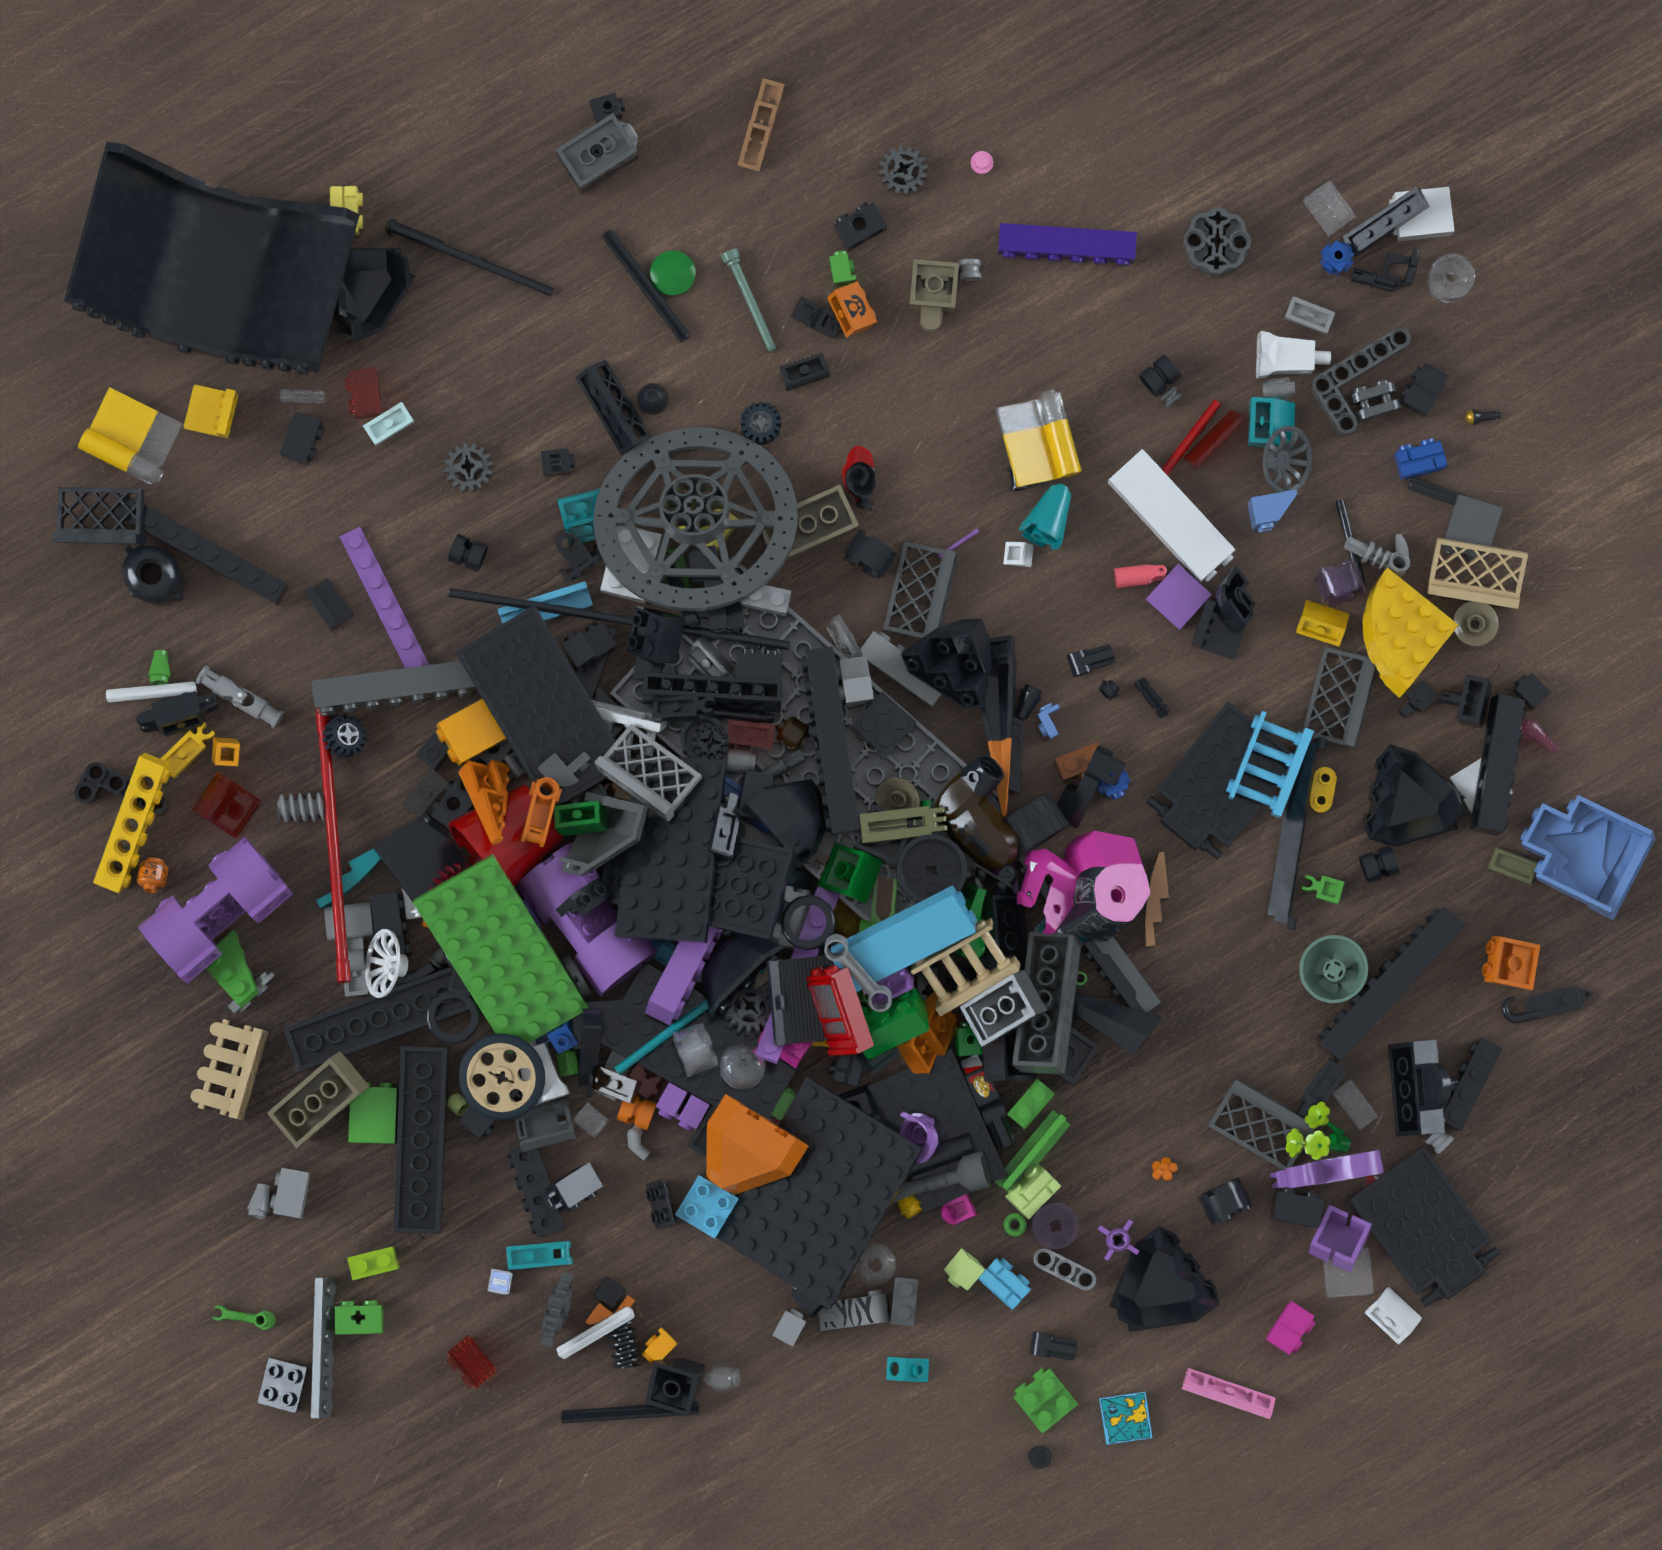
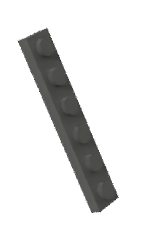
[311,1278,336,1418]

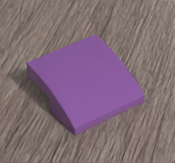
[1146,563,1212,630]

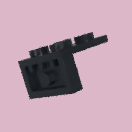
[1191,599,1246,660]

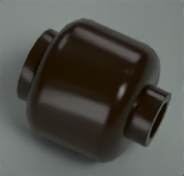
[775,716,811,751]

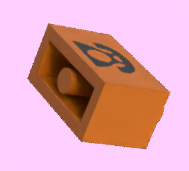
[827,281,877,338]

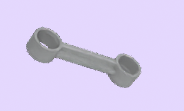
[824,934,892,1012]

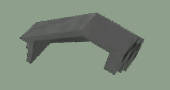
[559,792,648,877]

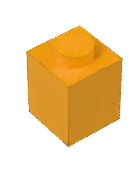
[211,737,240,766]

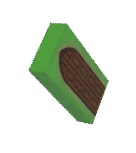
[871,877,897,922]

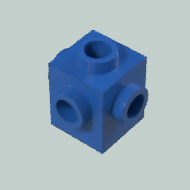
[1320,240,1354,277]
[1097,770,1131,800]

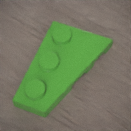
[206,930,259,1008]

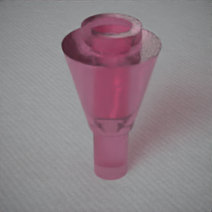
[1520,718,1559,753]

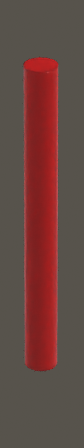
[1162,399,1221,476]

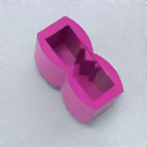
[1265,1300,1316,1355]

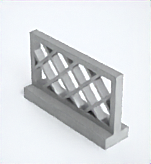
[594,724,702,822]

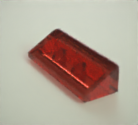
[1184,410,1244,469]

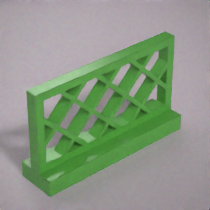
[995,1110,1070,1193]

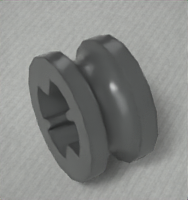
[1160,386,1183,408]

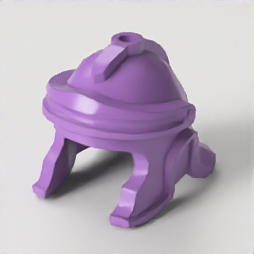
[900,1112,939,1163]

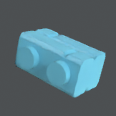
[978,1258,1031,1310]

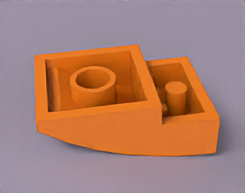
[896,992,959,1074]

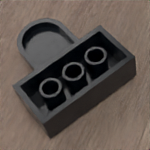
[1388,1040,1458,1137]

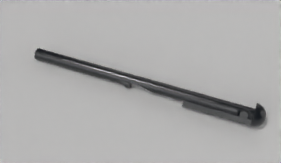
[385,219,554,297]

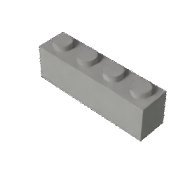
[857,631,942,708]

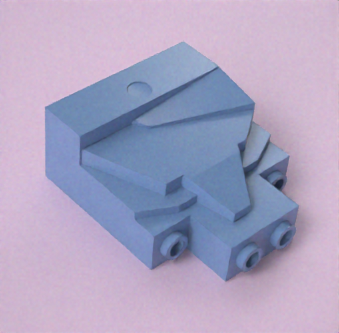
[1520,795,1655,920]

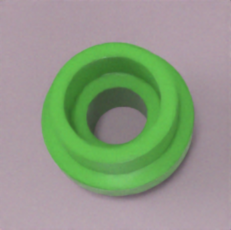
[1003,1213,1027,1236]

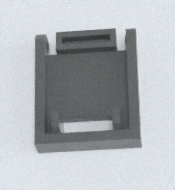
[515,1098,576,1151]

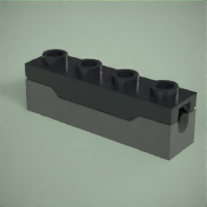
[1083,937,1161,1012]

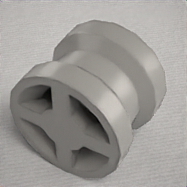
[958,259,982,281]
[1425,1133,1454,1154]

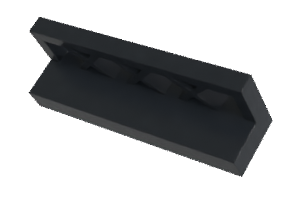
[575,360,652,455]

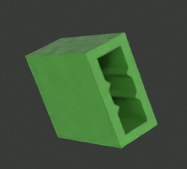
[348,1082,399,1144]

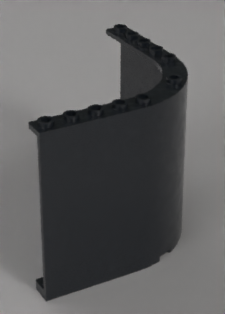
[64,142,360,375]

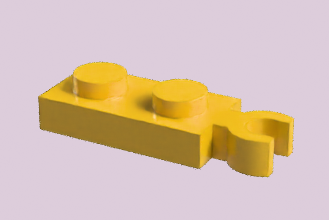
[160,722,215,780]

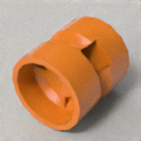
[617,1096,657,1130]

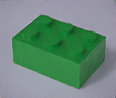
[862,984,929,1060]

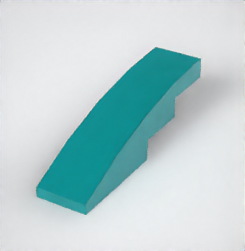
[316,849,382,910]

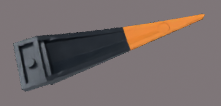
[980,635,1017,818]

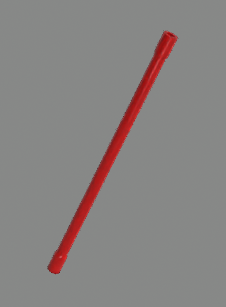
[316,713,351,983]

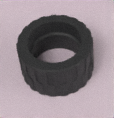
[1003,793,1069,861]

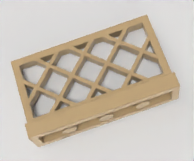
[1427,538,1528,609]

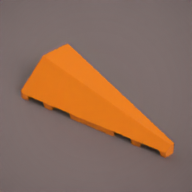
[458,759,510,845]

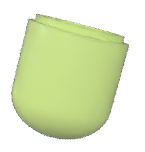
[447,1093,470,1116]

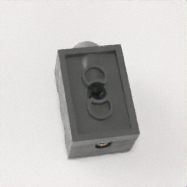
[555,113,639,194]

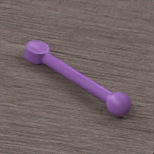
[938,528,980,558]

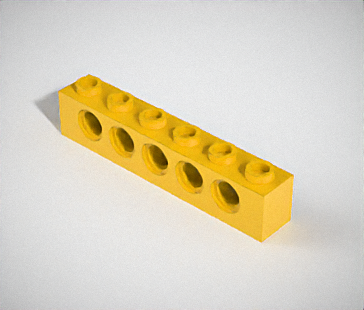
[93,753,171,893]

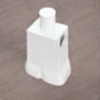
[1256,331,1331,379]
[520,1039,571,1106]

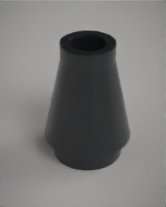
[1014,684,1042,720]

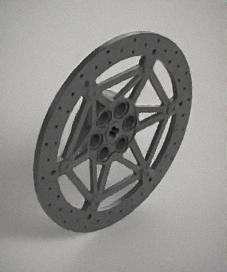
[594,427,798,611]

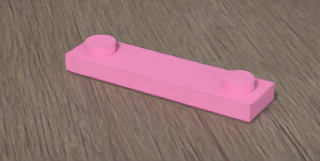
[1182,1368,1276,1419]

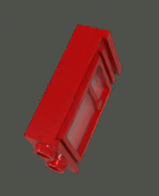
[805,965,874,1056]

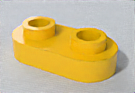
[1309,767,1337,813]

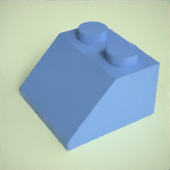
[1247,490,1297,533]

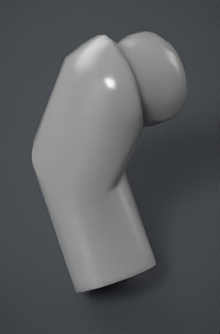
[627,1126,651,1161]

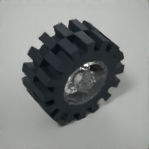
[740,402,782,445]

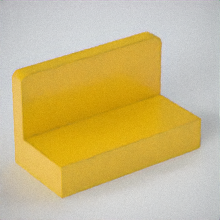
[1296,600,1349,647]

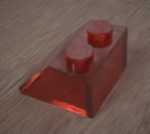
[192,771,261,839]

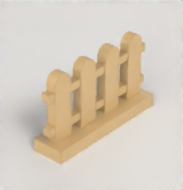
[191,1019,269,1120]

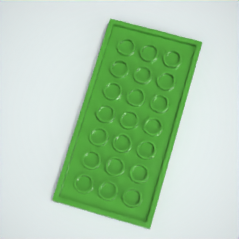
[413,854,589,1054]

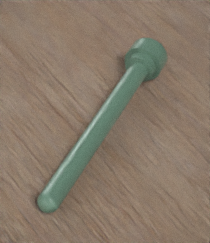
[720,248,776,352]

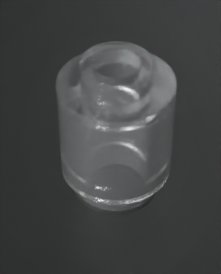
[1262,377,1296,400]

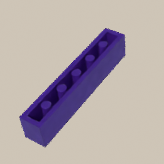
[998,223,1137,266]

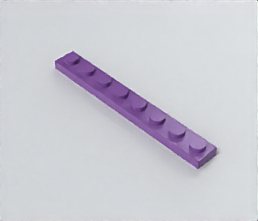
[340,527,429,668]
[755,887,840,1064]

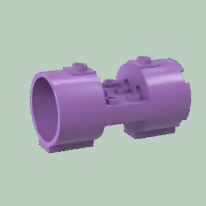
[138,837,293,984]
[517,842,658,996]

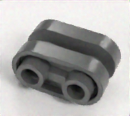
[1350,379,1402,422]

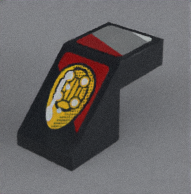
[958,1054,1000,1109]

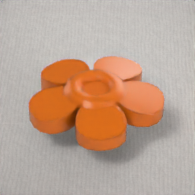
[1151,1157,1178,1181]

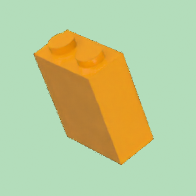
[435,699,507,766]

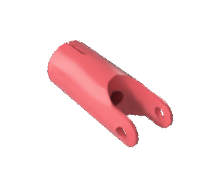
[1114,564,1167,588]

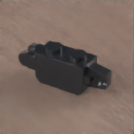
[136,691,219,737]

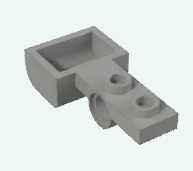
[324,902,375,998]

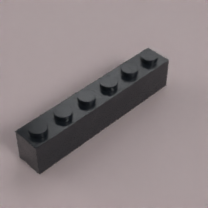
[1469,694,1526,836]

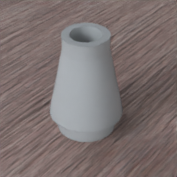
[247,1184,271,1219]

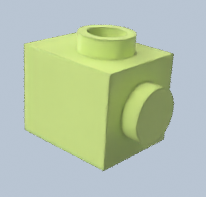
[944,1248,985,1291]

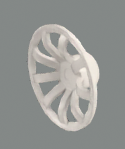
[365,929,408,998]

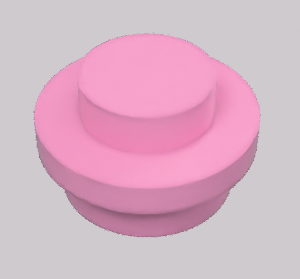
[971,151,993,174]

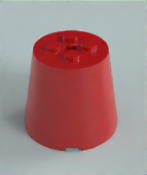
[448,785,563,888]

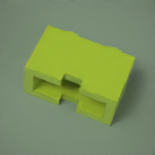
[347,1246,400,1280]

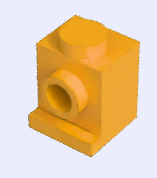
[642,1327,678,1364]

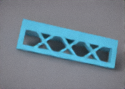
[498,581,593,623]

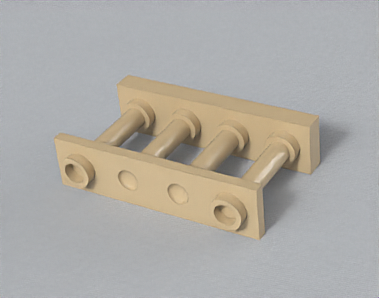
[911,918,1020,1016]

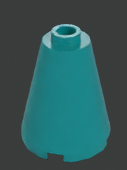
[1019,483,1071,550]

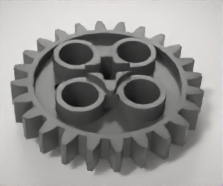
[541,1271,574,1347]

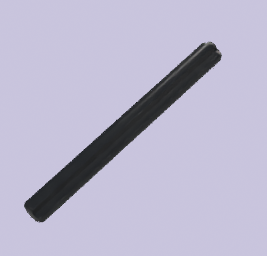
[602,230,691,342]
[561,1402,699,1423]

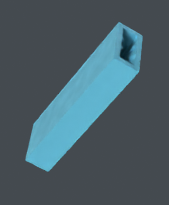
[831,885,977,992]

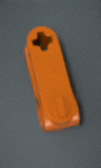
[521,777,562,848]

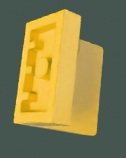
[184,385,239,439]

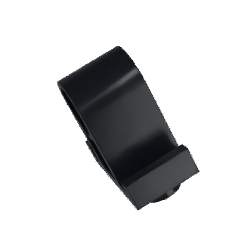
[554,529,601,581]

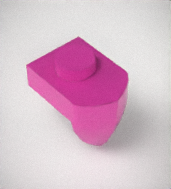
[941,1194,977,1225]

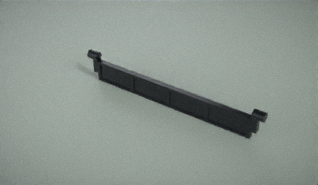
[1267,737,1327,930]

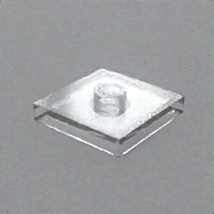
[827,614,863,659]
[1323,1248,1374,1298]

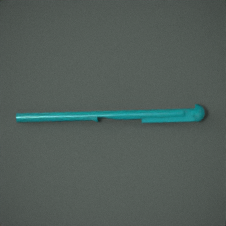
[614,967,766,1075]

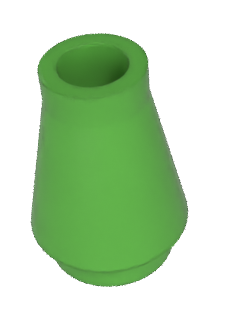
[148,650,171,685]

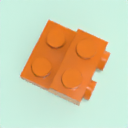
[1482,936,1540,990]

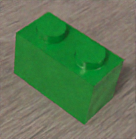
[554,800,607,836]

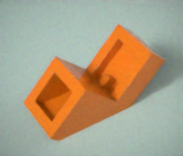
[586,1295,636,1325]

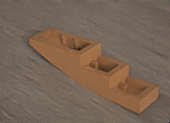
[738,78,785,172]
[1144,852,1169,948]

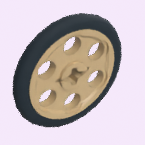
[459,1034,545,1120]

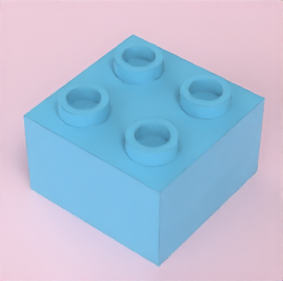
[675,1175,739,1238]

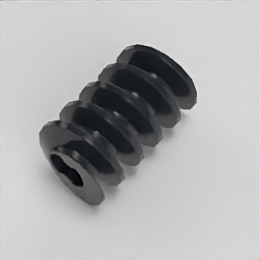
[608,1319,642,1369]

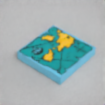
[1099,1391,1152,1445]

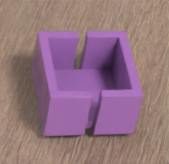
[656,1083,711,1131]
[1309,1205,1372,1273]

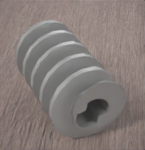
[277,792,325,823]

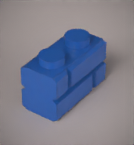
[1394,438,1447,481]

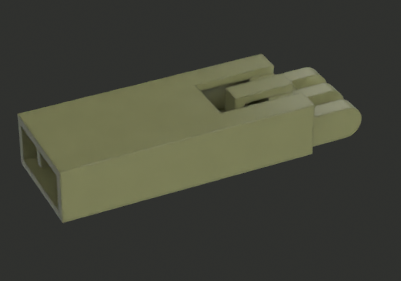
[859,806,948,844]

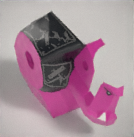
[1017,831,1151,942]

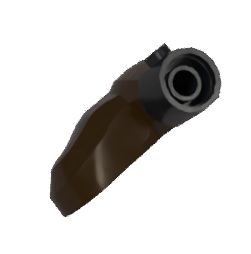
[934,754,1019,870]

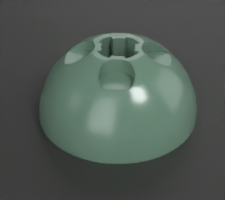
[1299,935,1368,1003]

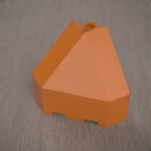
[706,1094,808,1195]

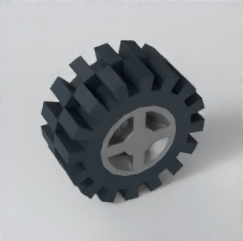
[322,714,368,759]

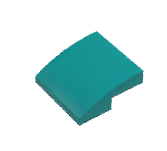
[557,488,600,546]

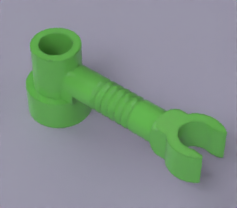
[212,1305,276,1330]

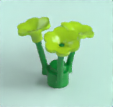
[1286,1102,1351,1160]

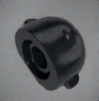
[122,545,185,607]

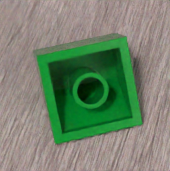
[818,843,883,904]

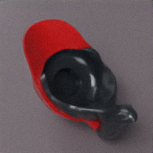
[842,446,876,511]

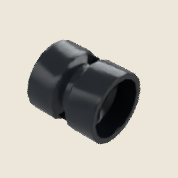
[1138,355,1182,397]
[448,533,488,573]
[1359,845,1399,884]

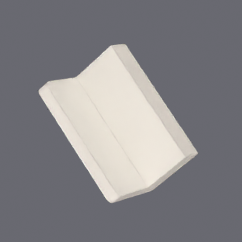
[1364,1287,1422,1344]

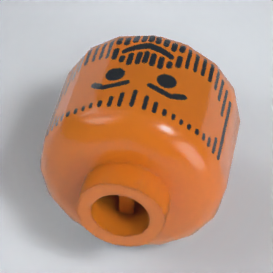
[137,857,169,893]

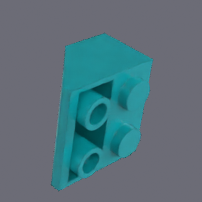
[1248,397,1295,449]

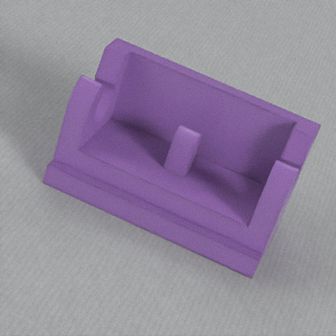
[863,967,914,1004]

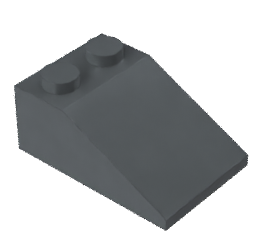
[959,970,1047,1047]

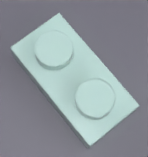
[363,402,414,446]

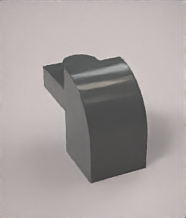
[537,750,591,786]

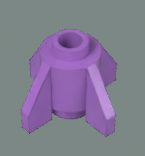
[1098,1219,1139,1261]

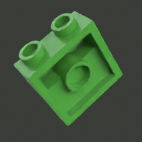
[1013,1367,1078,1434]

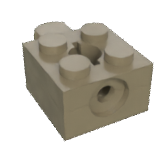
[909,259,959,332]

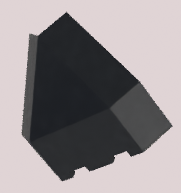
[334,248,416,342]
[1362,744,1466,847]
[1109,1226,1220,1332]

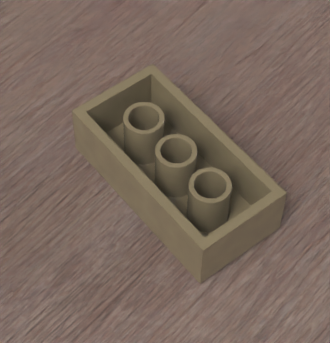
[761,485,859,562]
[267,1051,370,1149]

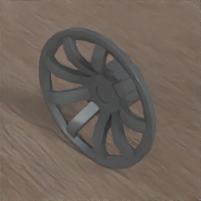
[1263,426,1312,493]

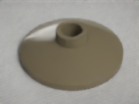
[1453,601,1499,646]
[875,778,921,819]

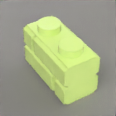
[1005,1164,1061,1219]

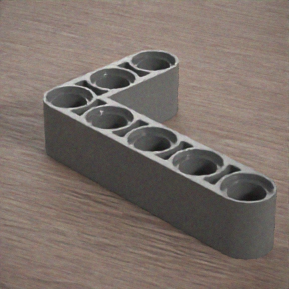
[1311,328,1411,437]

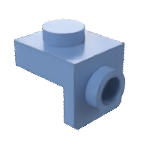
[1037,703,1060,741]

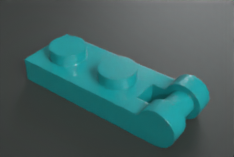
[506,1241,573,1270]

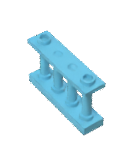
[1226,711,1314,818]

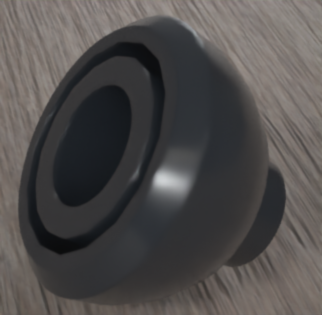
[637,383,669,415]

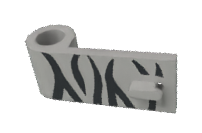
[818,1290,890,1331]

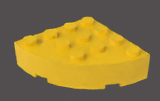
[1362,568,1458,698]

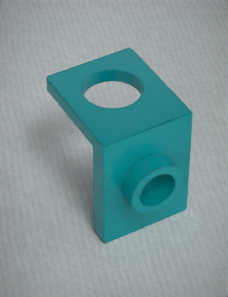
[886,1357,929,1382]

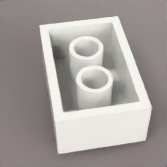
[600,526,662,604]

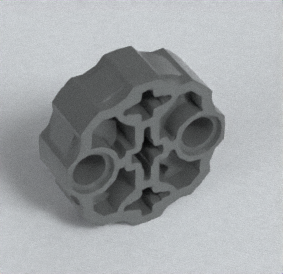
[1183,208,1251,278]

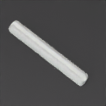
[106,682,197,702]
[557,1306,635,1359]

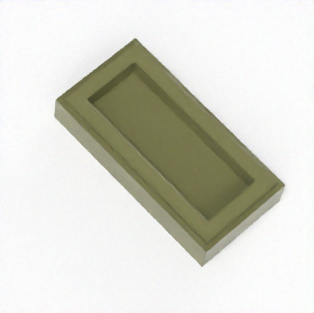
[1487,847,1538,885]

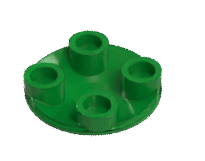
[650,250,696,296]

